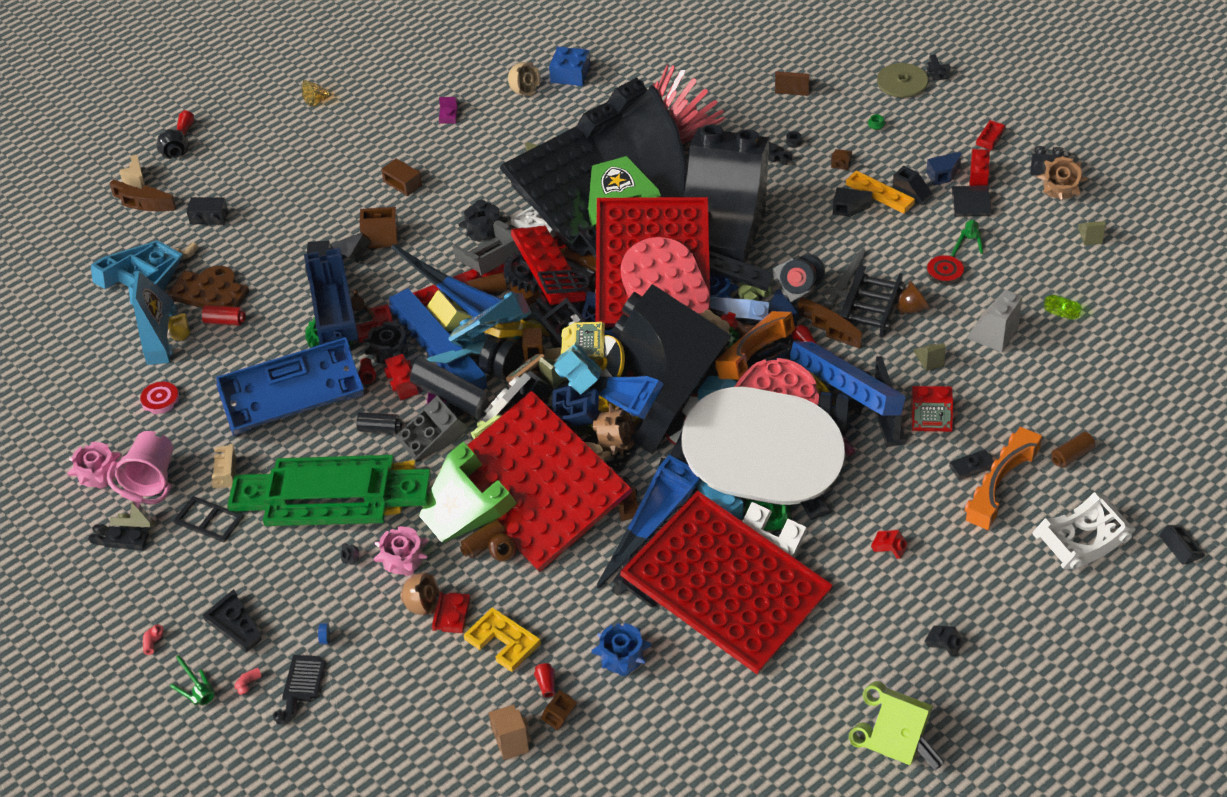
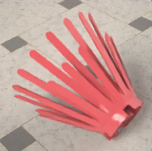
[653,65,726,144]

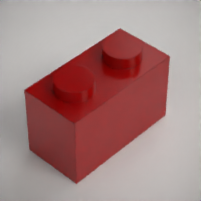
[969,149,990,186]

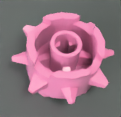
[67,442,121,489]
[374,526,429,576]

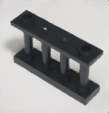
[840,265,905,338]

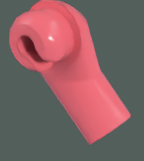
[143,624,164,655]
[235,667,262,695]

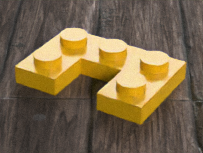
[464,607,541,672]

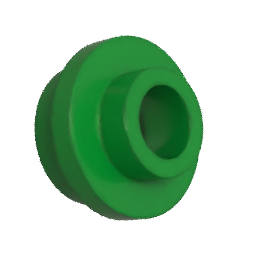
[868,114,885,130]

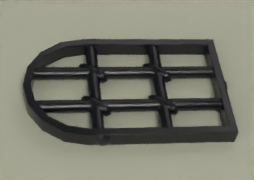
[538,270,590,294]

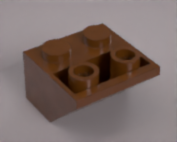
[359,207,399,249]

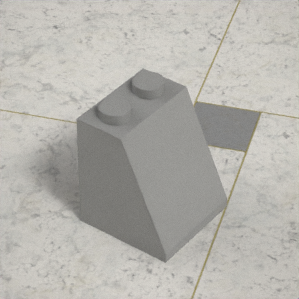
[967,290,1023,352]

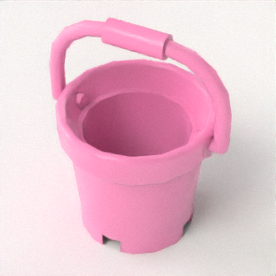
[107,431,174,505]

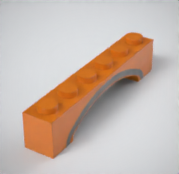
[715,311,795,380]
[964,427,1042,530]

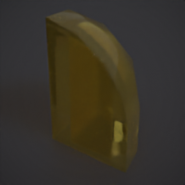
[302,80,329,106]

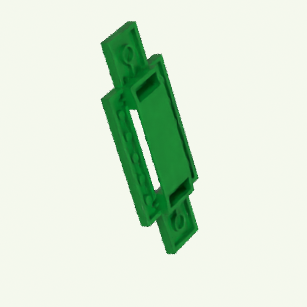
[227,455,431,526]

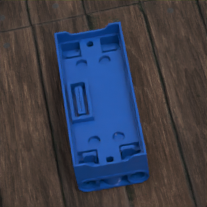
[216,337,364,436]

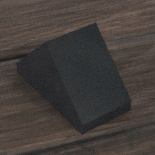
[330,232,371,263]

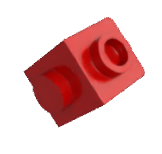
[871,530,908,559]

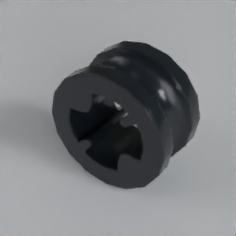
[786,131,802,148]

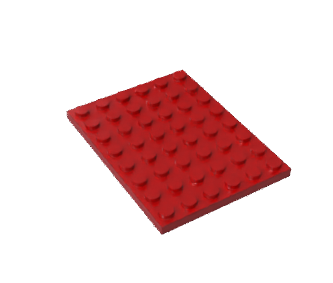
[595,197,710,327]
[441,391,633,573]
[620,491,833,675]

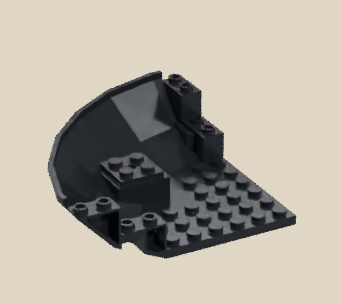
[500,78,687,258]

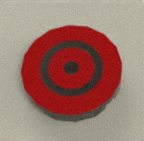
[926,255,964,286]

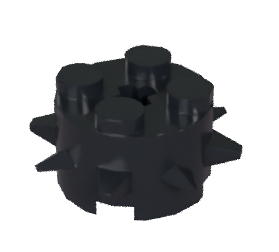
[458,200,508,242]
[363,322,413,364]

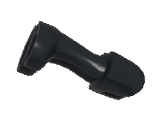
[522,294,572,346]
[748,334,801,367]

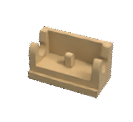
[212,444,237,488]

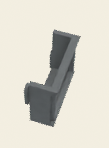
[453,221,520,276]

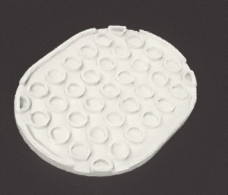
[682,387,845,505]

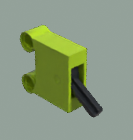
[849,681,944,770]

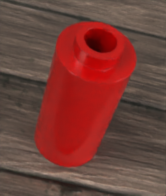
[202,305,246,326]

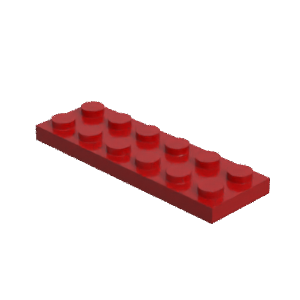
[511,226,586,305]

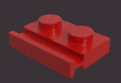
[432,592,471,634]

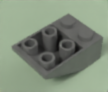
[395,396,468,462]

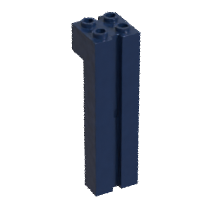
[304,248,358,345]

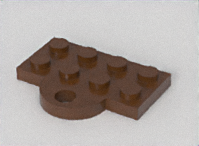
[167,266,249,308]

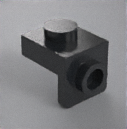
[926,54,950,81]
[924,625,963,657]

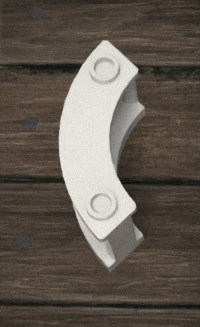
[1032,492,1136,570]

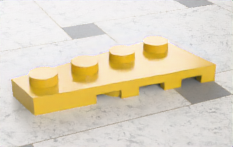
[485,320,550,338]

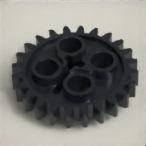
[503,251,542,294]

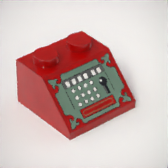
[911,386,953,432]

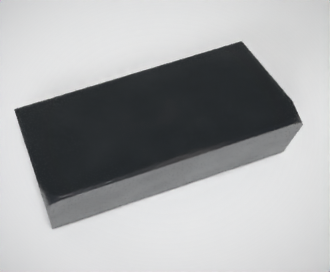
[800,494,832,520]
[1159,525,1205,565]

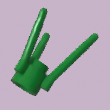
[951,220,983,257]
[170,655,215,706]

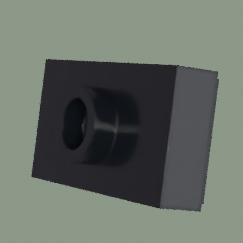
[949,449,994,480]

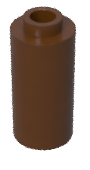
[466,273,507,294]
[1051,431,1096,468]
[460,519,506,558]

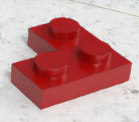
[356,304,393,343]

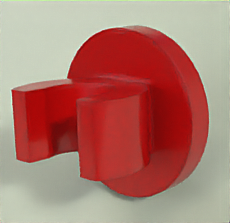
[720,312,738,329]

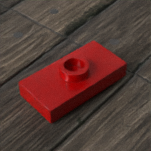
[976,120,1006,150]

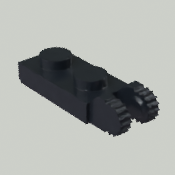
[88,524,149,551]

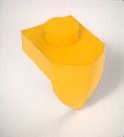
[168,313,190,341]

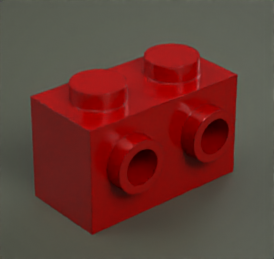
[384,354,418,401]

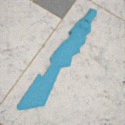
[427,336,520,364]

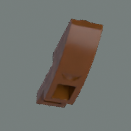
[109,179,177,212]

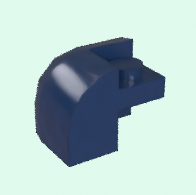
[552,386,602,427]

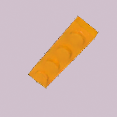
[846,170,915,214]

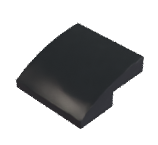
[951,185,991,217]

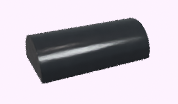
[410,356,490,418]

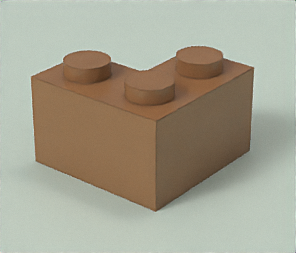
[488,704,531,760]

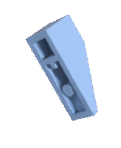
[710,297,769,324]

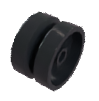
[479,335,524,381]
[818,392,849,437]

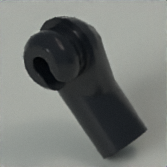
[273,696,297,725]

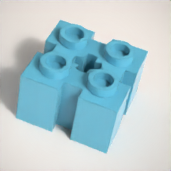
[554,342,602,395]

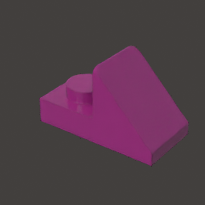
[439,97,459,124]

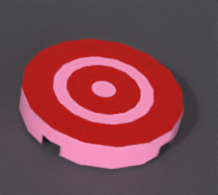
[140,381,179,414]

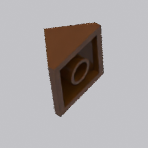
[775,71,811,96]

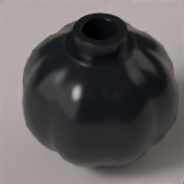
[156,129,189,159]

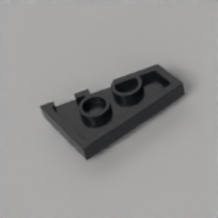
[202,589,262,653]

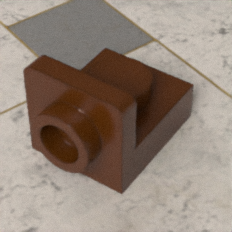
[831,149,852,170]

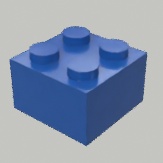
[549,46,590,86]

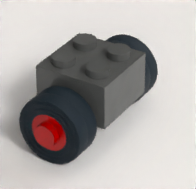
[773,254,825,302]

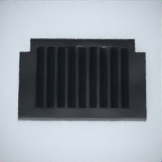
[282,655,326,702]

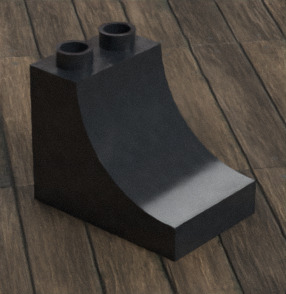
[684,125,770,263]
[612,284,732,455]

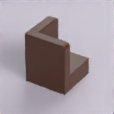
[616,487,639,521]

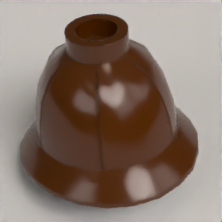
[896,280,931,315]

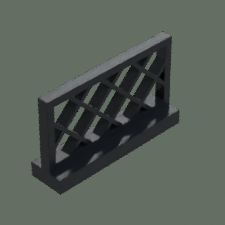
[874,356,906,447]

